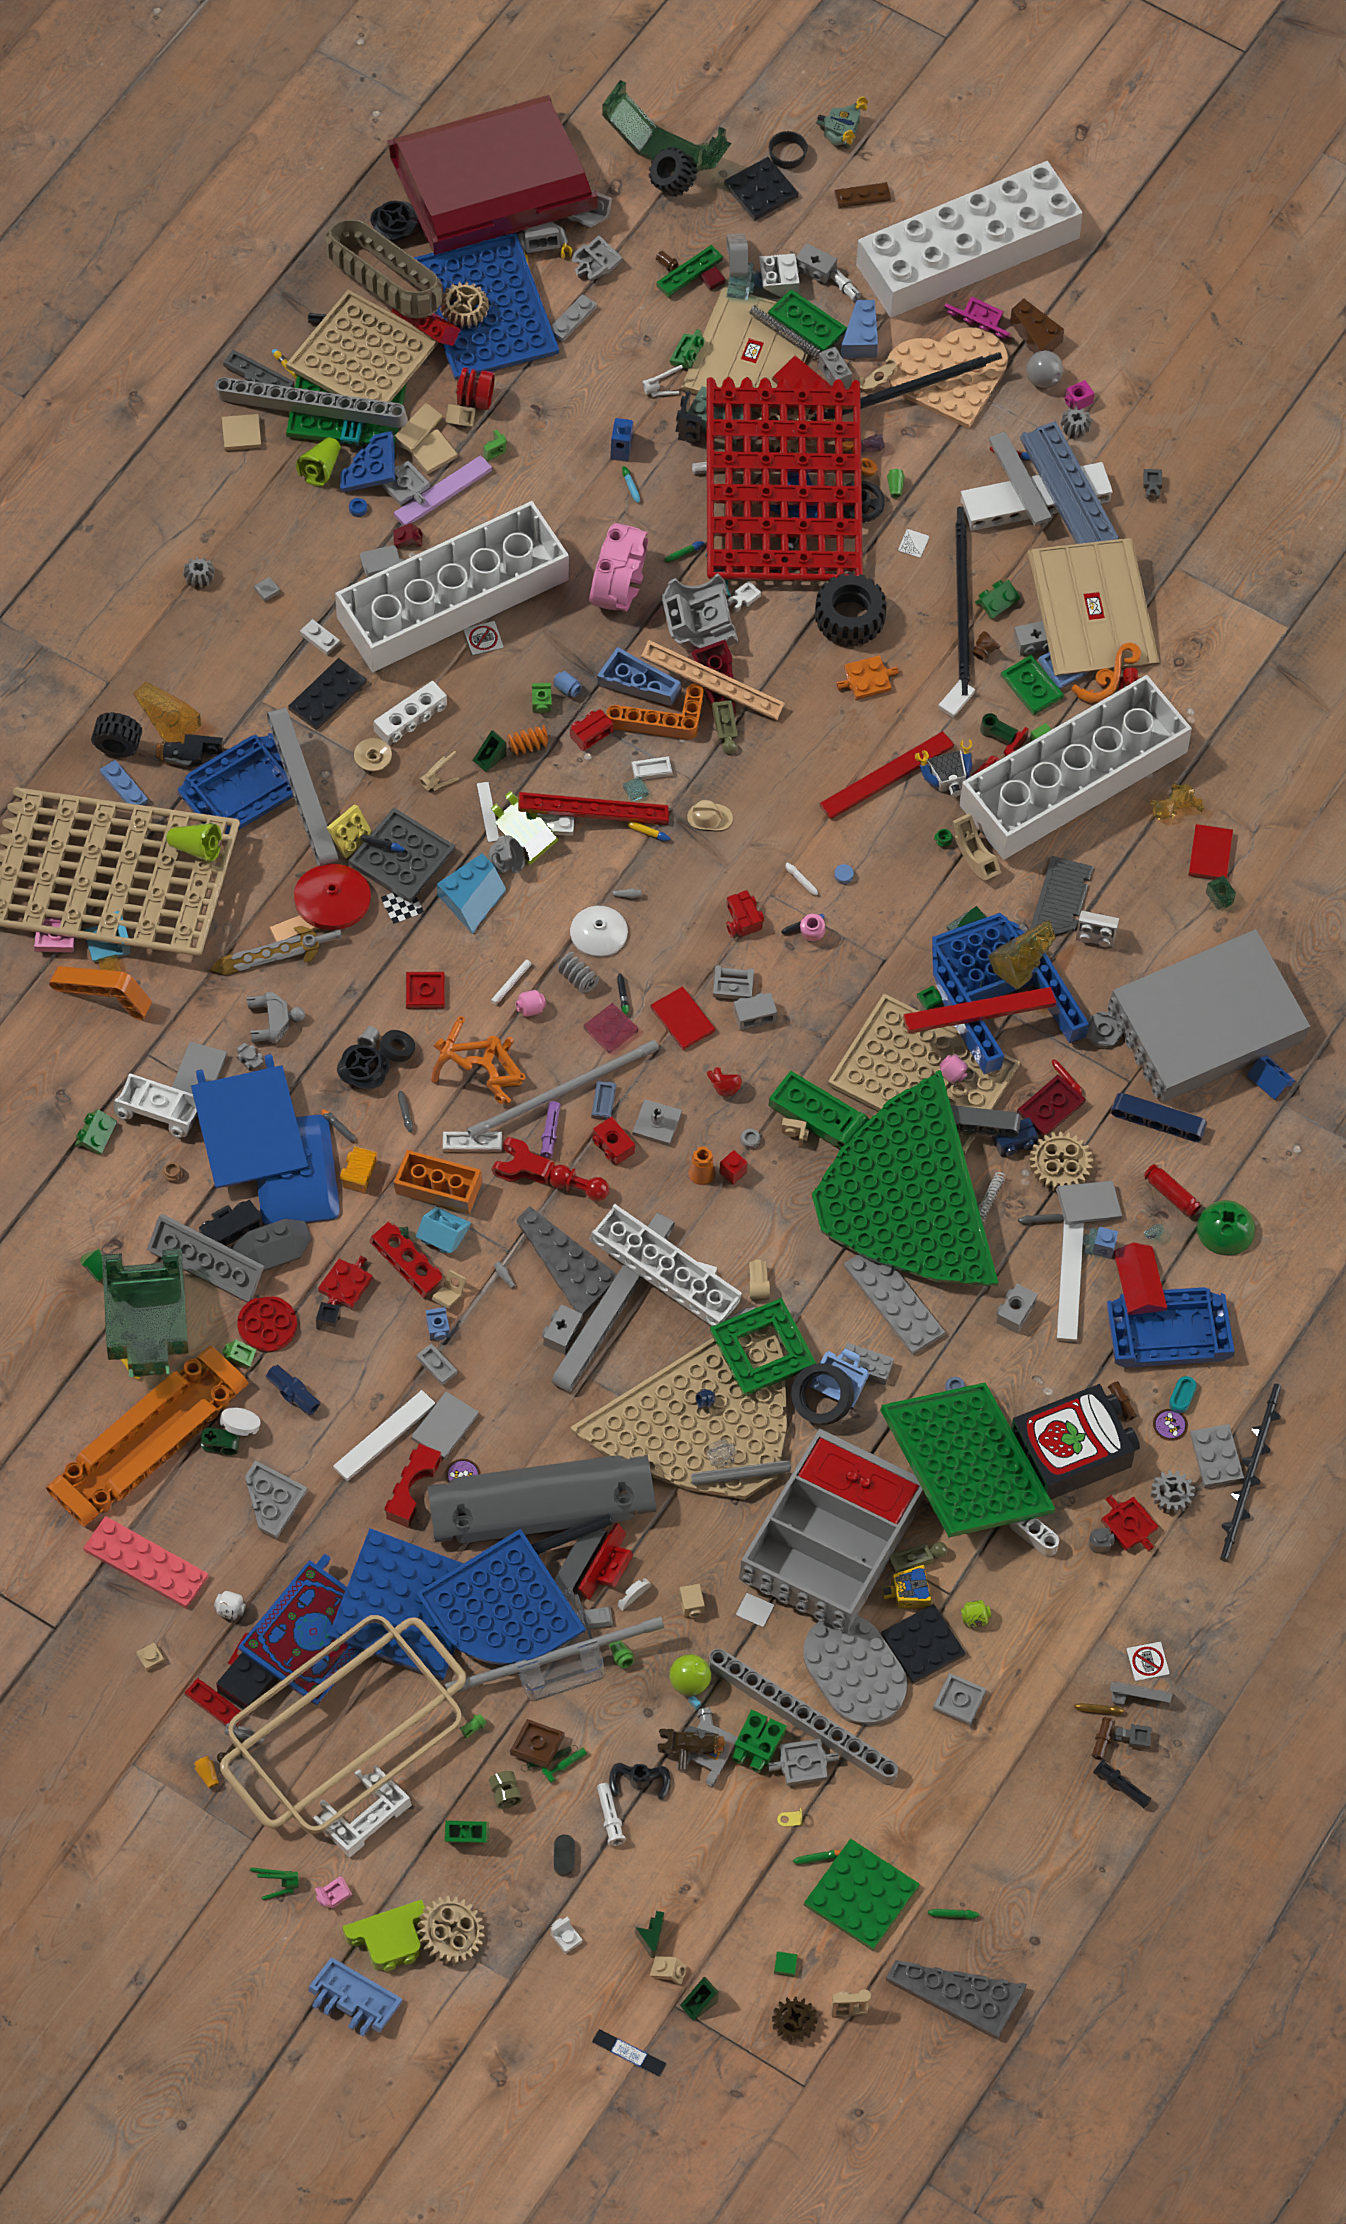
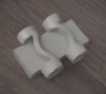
[236,1043,264,1070]

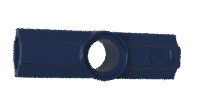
[266,1364,320,1416]

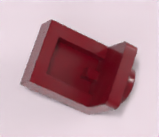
[393,523,423,549]

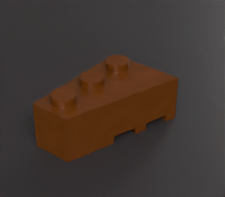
[1010,298,1064,354]

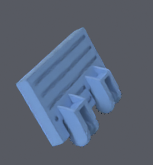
[308,1957,402,2036]

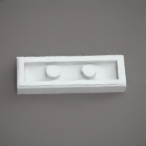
[443,1132,502,1152]

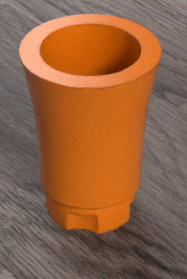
[688,1146,716,1185]

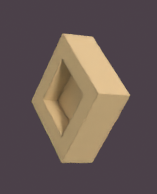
[136,1643,164,1672]

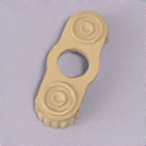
[859,358,898,392]

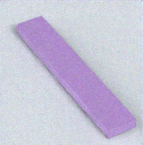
[394,455,492,526]

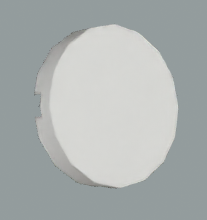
[220,1408,260,1436]

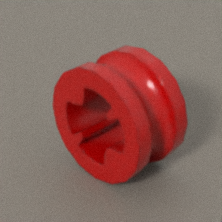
[726,919,741,938]

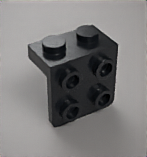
[676,391,702,444]

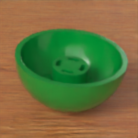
[1197,1200,1255,1255]

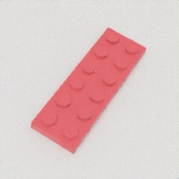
[83,1516,208,1609]

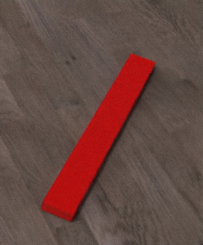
[820,731,954,820]
[518,792,669,825]
[903,987,1057,1034]

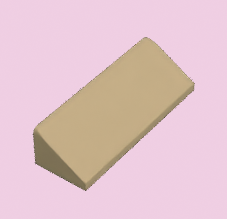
[394,403,443,451]

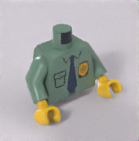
[816,97,868,148]

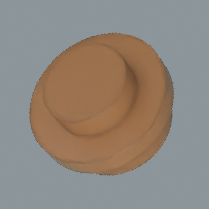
[162,1162,182,1181]

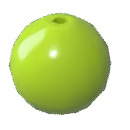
[669,1654,711,1697]

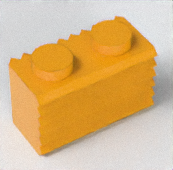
[340,1146,377,1193]

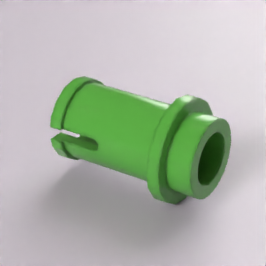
[459,1714,487,1739]

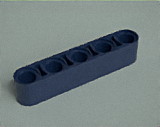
[1110,1093,1207,1142]

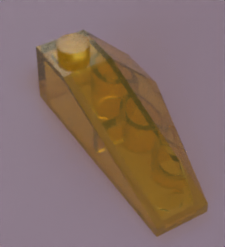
[133,681,201,743]
[988,920,1056,989]

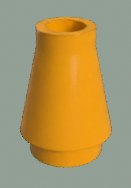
[194,1756,219,1789]

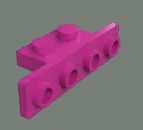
[944,296,1012,340]

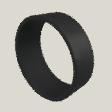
[768,131,808,169]

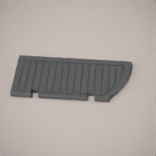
[1029,856,1094,936]

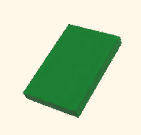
[1000,655,1064,715]

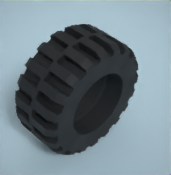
[815,573,887,646]

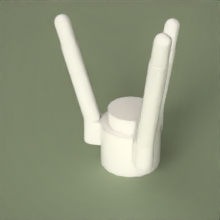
[642,365,683,398]

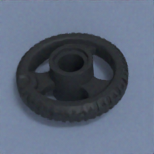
[843,480,885,523]

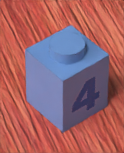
[1093,1226,1118,1259]

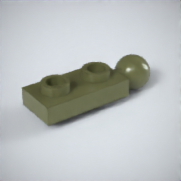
[712,700,738,755]
[889,1542,948,1574]

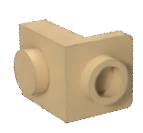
[650,1956,686,1985]

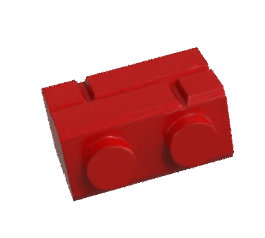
[570,709,614,751]
[726,890,765,937]

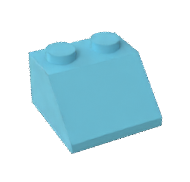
[416,1207,471,1253]

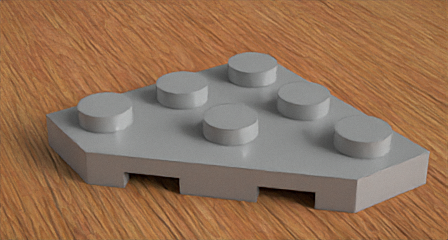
[245,1460,308,1539]

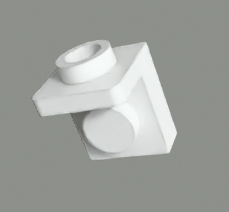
[551,1917,582,1954]

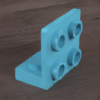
[84,911,130,962]

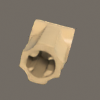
[749,1260,770,1299]

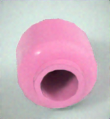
[800,914,825,942]
[516,990,546,1017]
[939,1055,968,1084]

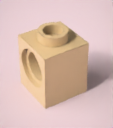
[679,1584,705,1618]

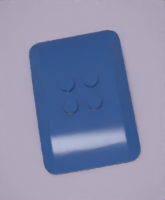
[257,1115,340,1225]

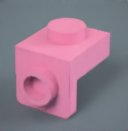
[315,1877,352,1909]

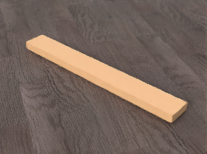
[640,640,785,721]

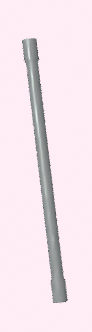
[467,1040,659,1139]
[445,1616,664,1693]

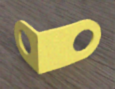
[777,1808,802,1827]

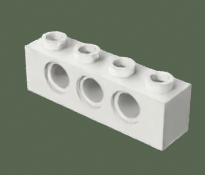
[373,681,447,745]

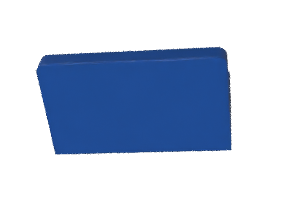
[1247,1056,1295,1099]

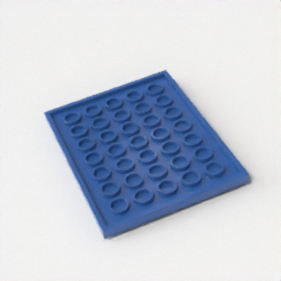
[413,233,559,380]

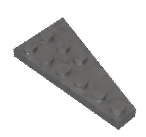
[517,1206,617,1316]
[886,1960,1027,2039]

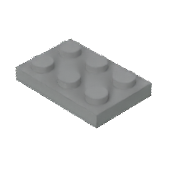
[1190,1424,1244,1488]

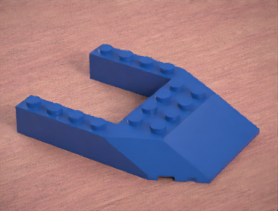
[932,913,1089,1075]

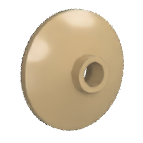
[354,738,392,772]

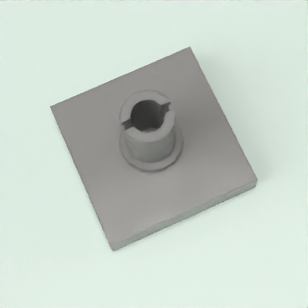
[632,1099,682,1147]

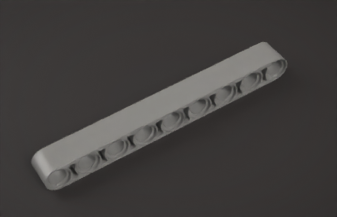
[267,708,338,866]

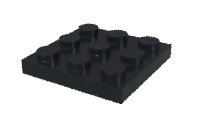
[724,157,799,221]
[881,1603,966,1684]

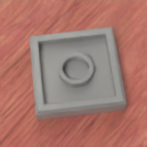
[933,1673,987,1726]

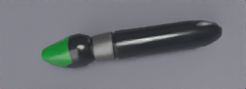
[617,974,629,1015]

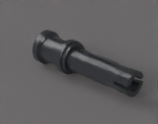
[1093,1758,1152,1809]

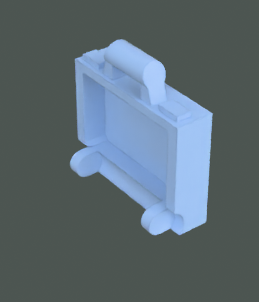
[810,1349,870,1408]

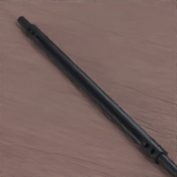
[810,352,1002,421]
[955,506,970,696]

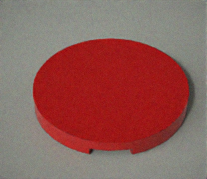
[237,1296,297,1352]

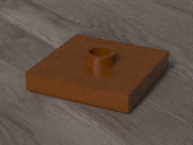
[510,1719,565,1768]

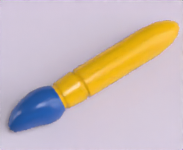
[627,822,671,841]

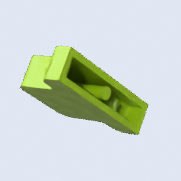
[342,1899,425,1971]

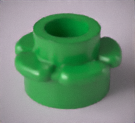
[934,829,953,846]

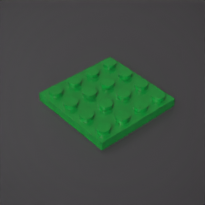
[804,1838,920,1951]

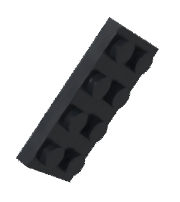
[288,658,367,731]

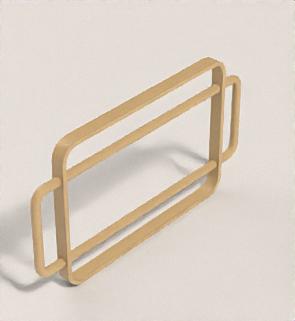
[220,1615,466,1834]

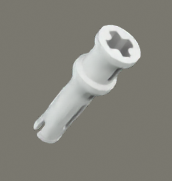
[597,1783,626,1846]

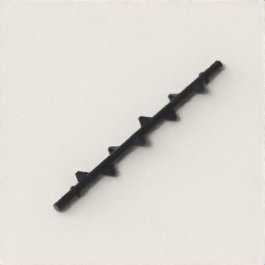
[1220,1384,1282,1562]

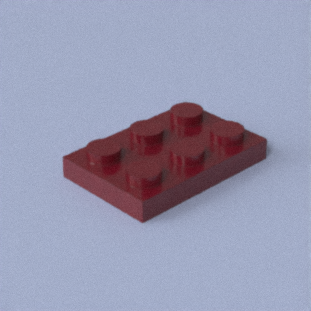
[1017,1074,1086,1137]

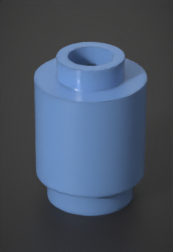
[554,671,582,698]

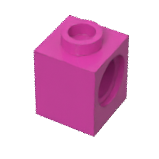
[1064,380,1095,410]

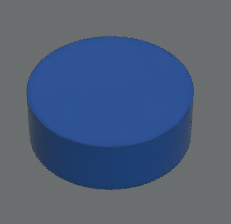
[349,498,367,517]

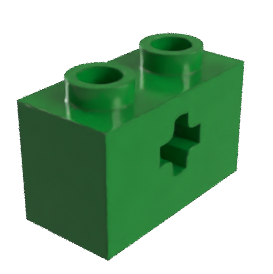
[444,1820,489,1843]

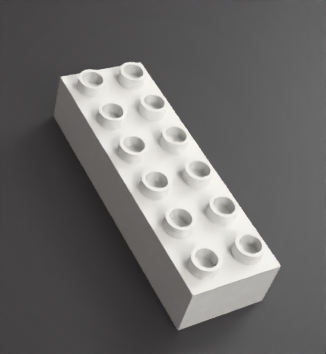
[856,161,1083,318]
[335,501,569,673]
[960,675,1192,860]

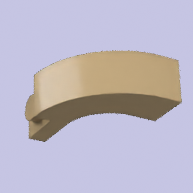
[952,813,1001,880]

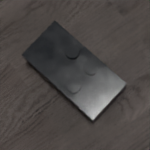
[216,1652,279,1715]

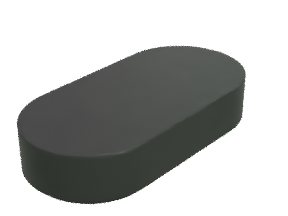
[554,1834,575,1876]

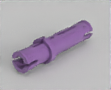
[540,1101,561,1158]

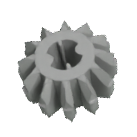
[1060,406,1092,438]
[183,556,215,588]

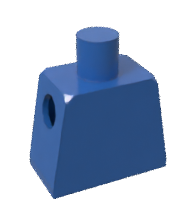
[610,418,634,462]

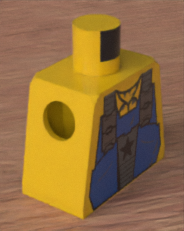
[882,1565,931,1609]

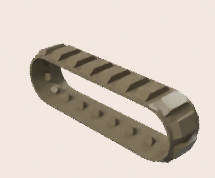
[325,219,443,318]

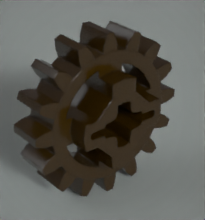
[772,1996,818,2043]

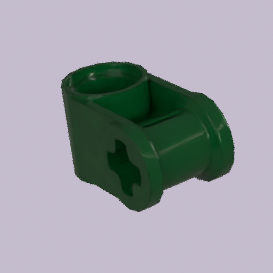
[201,1428,240,1455]

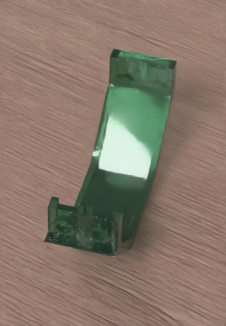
[602,80,732,171]

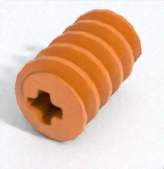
[507,725,548,757]

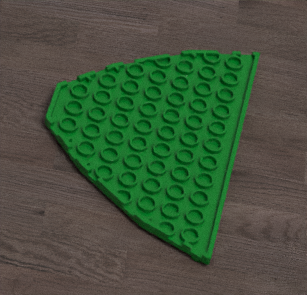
[812,1070,999,1287]

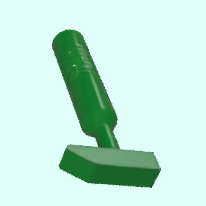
[542,1747,587,1784]

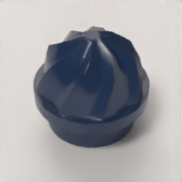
[695,1389,716,1409]

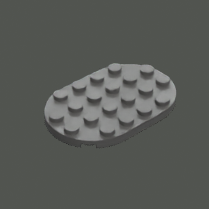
[803,1616,907,1725]

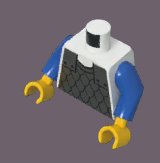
[915,739,972,797]

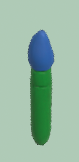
[664,541,705,562]

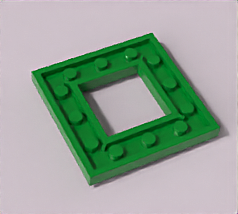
[709,1298,816,1396]

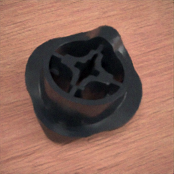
[370,201,419,241]
[337,1044,391,1089]

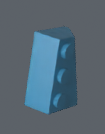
[437,853,506,934]

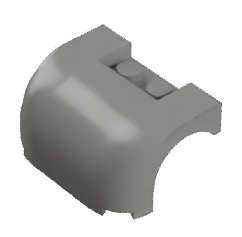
[662,574,738,651]

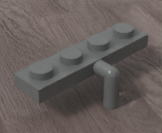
[223,350,295,387]

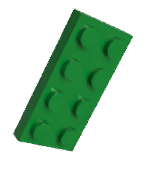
[768,289,847,352]

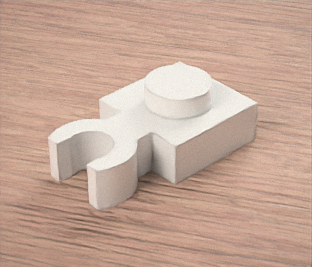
[728,581,761,612]

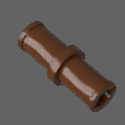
[1108,1381,1137,1422]
[1091,1717,1115,1760]

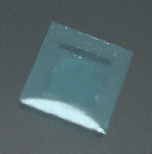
[623,777,649,802]
[1082,1228,1098,1255]

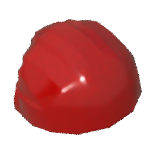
[707,1067,742,1097]

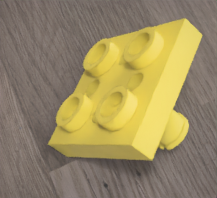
[326,805,372,859]

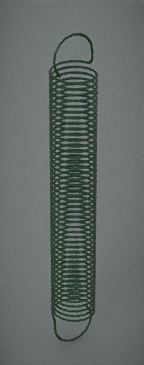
[523,1745,578,1772]

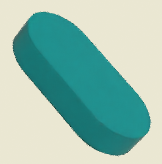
[1169,1376,1197,1413]

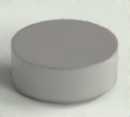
[741,1129,760,1149]

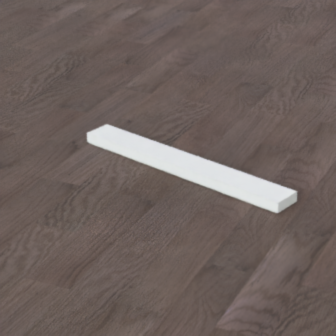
[1057,1221,1084,1342]

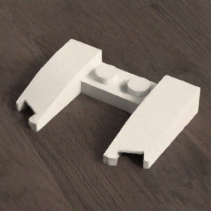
[313,1765,412,1858]

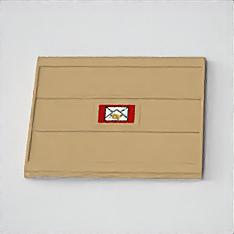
[681,287,810,415]
[1027,538,1159,676]

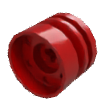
[456,367,495,410]

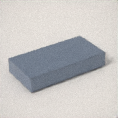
[591,1081,617,1120]

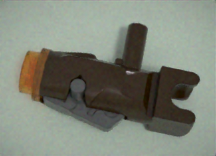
[657,1726,724,1771]

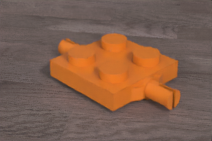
[836,655,899,700]

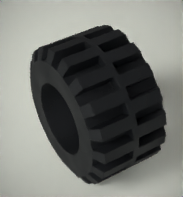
[648,147,698,197]
[91,712,143,757]

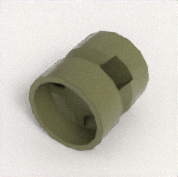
[489,1771,522,1809]

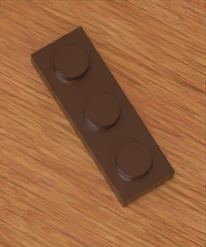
[835,182,891,208]

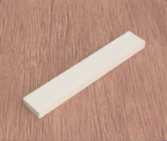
[333,1390,435,1482]

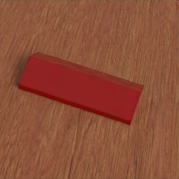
[1113,1242,1167,1315]

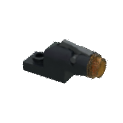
[156,734,224,767]

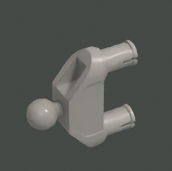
[247,992,305,1043]

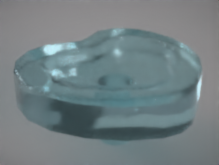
[1144,1224,1164,1239]

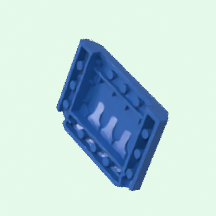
[178,733,294,834]
[1107,1287,1235,1368]

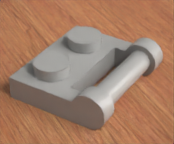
[713,965,754,999]

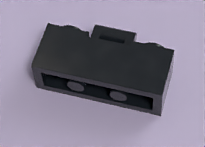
[199,1199,263,1246]

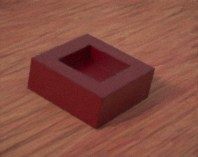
[700,266,725,290]

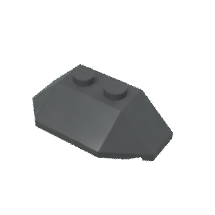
[231,1219,312,1272]

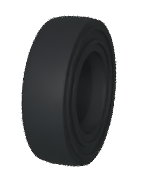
[380,1030,415,1062]

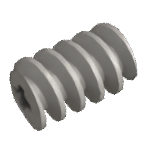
[558,952,599,994]

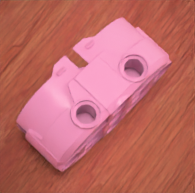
[589,523,649,612]

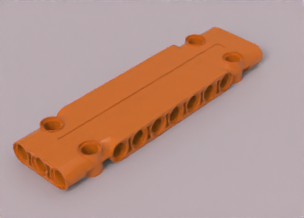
[46,1345,249,1527]

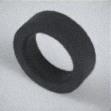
[791,1363,854,1425]

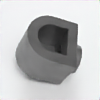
[1088,1528,1114,1553]

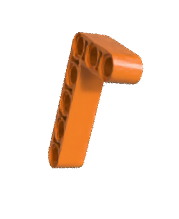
[606,684,703,740]
[49,966,152,1020]

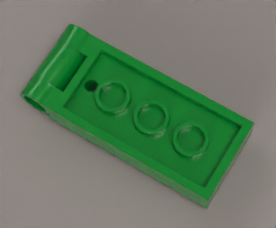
[768,1070,869,1148]

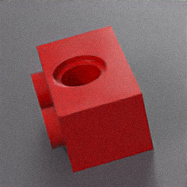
[592,1116,635,1165]

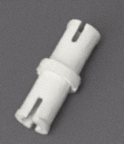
[830,269,861,302]

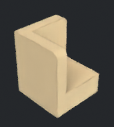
[446,404,476,427]

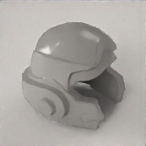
[488,835,525,873]

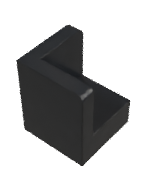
[316,1302,341,1330]

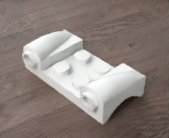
[114,1073,198,1138]

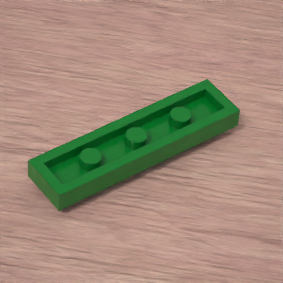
[656,245,723,297]

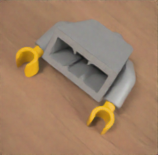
[518,222,572,263]

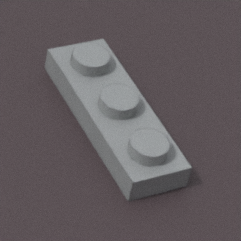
[551,294,597,342]

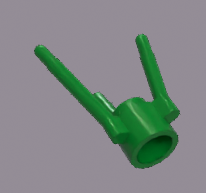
[250,1867,299,1900]

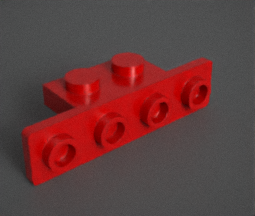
[579,1523,634,1600]

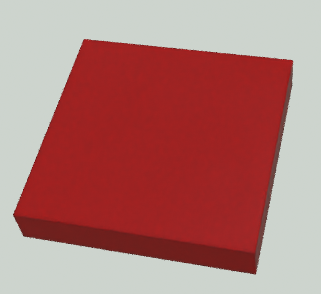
[406,972,445,1009]

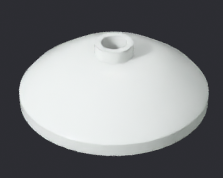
[570,906,628,958]

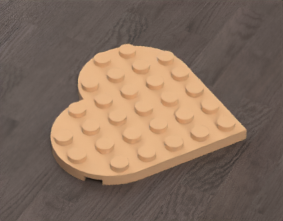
[887,328,1008,429]

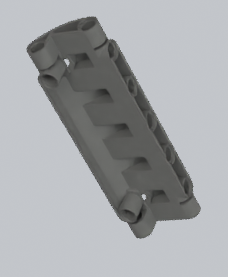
[427,1455,656,1543]

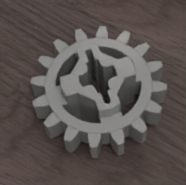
[1151,1470,1195,1514]

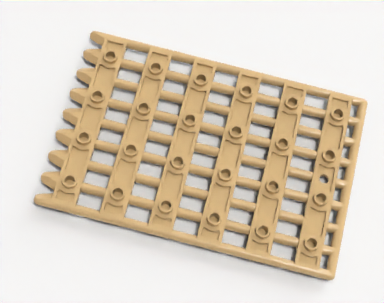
[0,787,240,956]

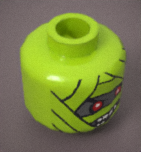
[961,1600,991,1628]

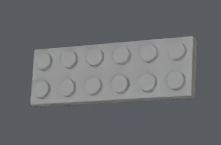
[147,1214,264,1302]
[843,1254,945,1355]

